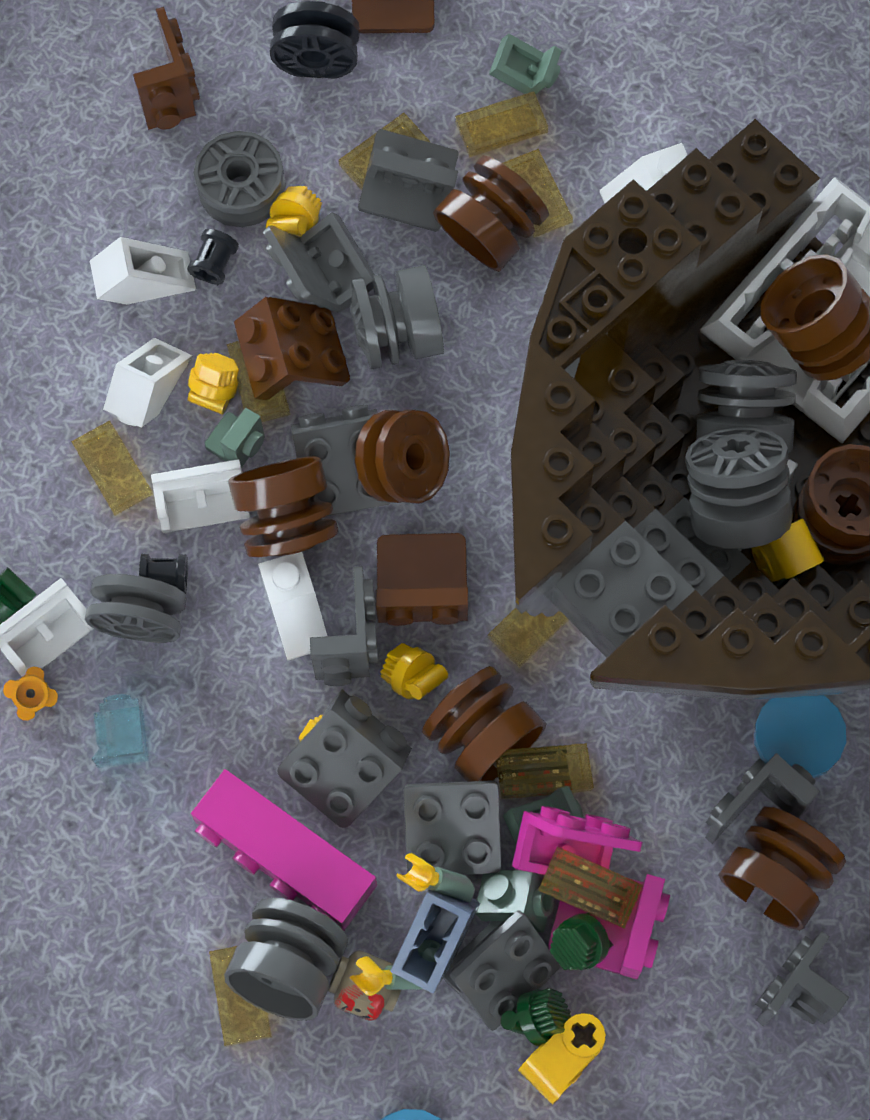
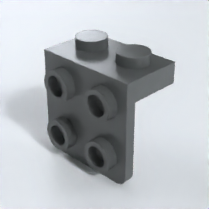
[263,212,375,313]
[291,405,390,516]
[310,566,378,686]
[277,689,412,828]
[705,753,820,844]

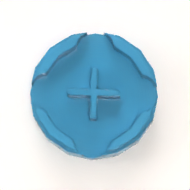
[754,695,847,778]

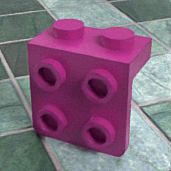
[512,806,643,883]
[548,873,670,979]

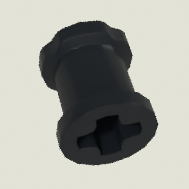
[187,229,239,286]
[139,554,188,594]

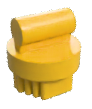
[266,186,322,237]
[187,353,239,415]
[380,643,448,700]

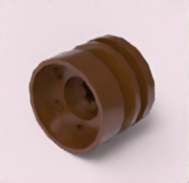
[433,155,549,272]
[761,254,870,381]
[792,444,870,566]
[228,457,339,557]
[422,666,547,782]
[718,806,846,931]

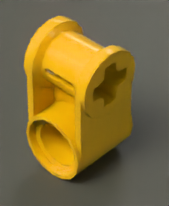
[752,518,824,582]
[518,1013,606,1105]

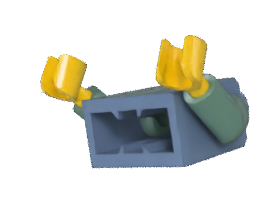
[350,853,481,996]

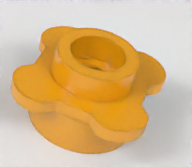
[3,666,58,721]

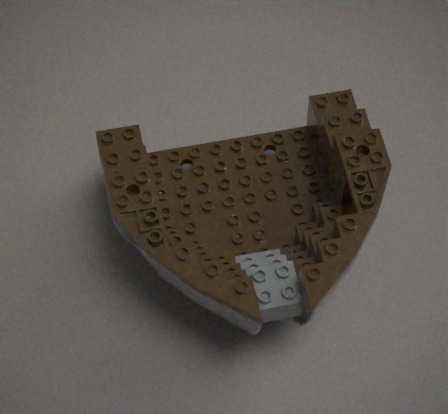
[511,119,870,700]

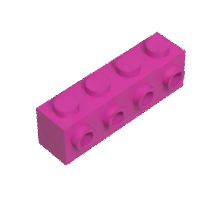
[190,769,377,931]

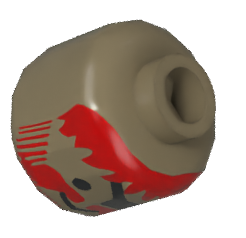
[328,950,401,1021]

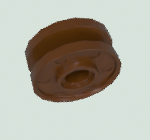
[355,410,450,504]

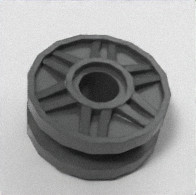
[194,131,286,228]
[85,574,187,643]

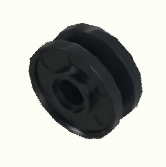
[270,1,360,79]

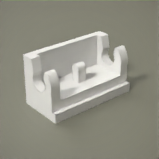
[151,459,250,533]
[0,578,94,677]

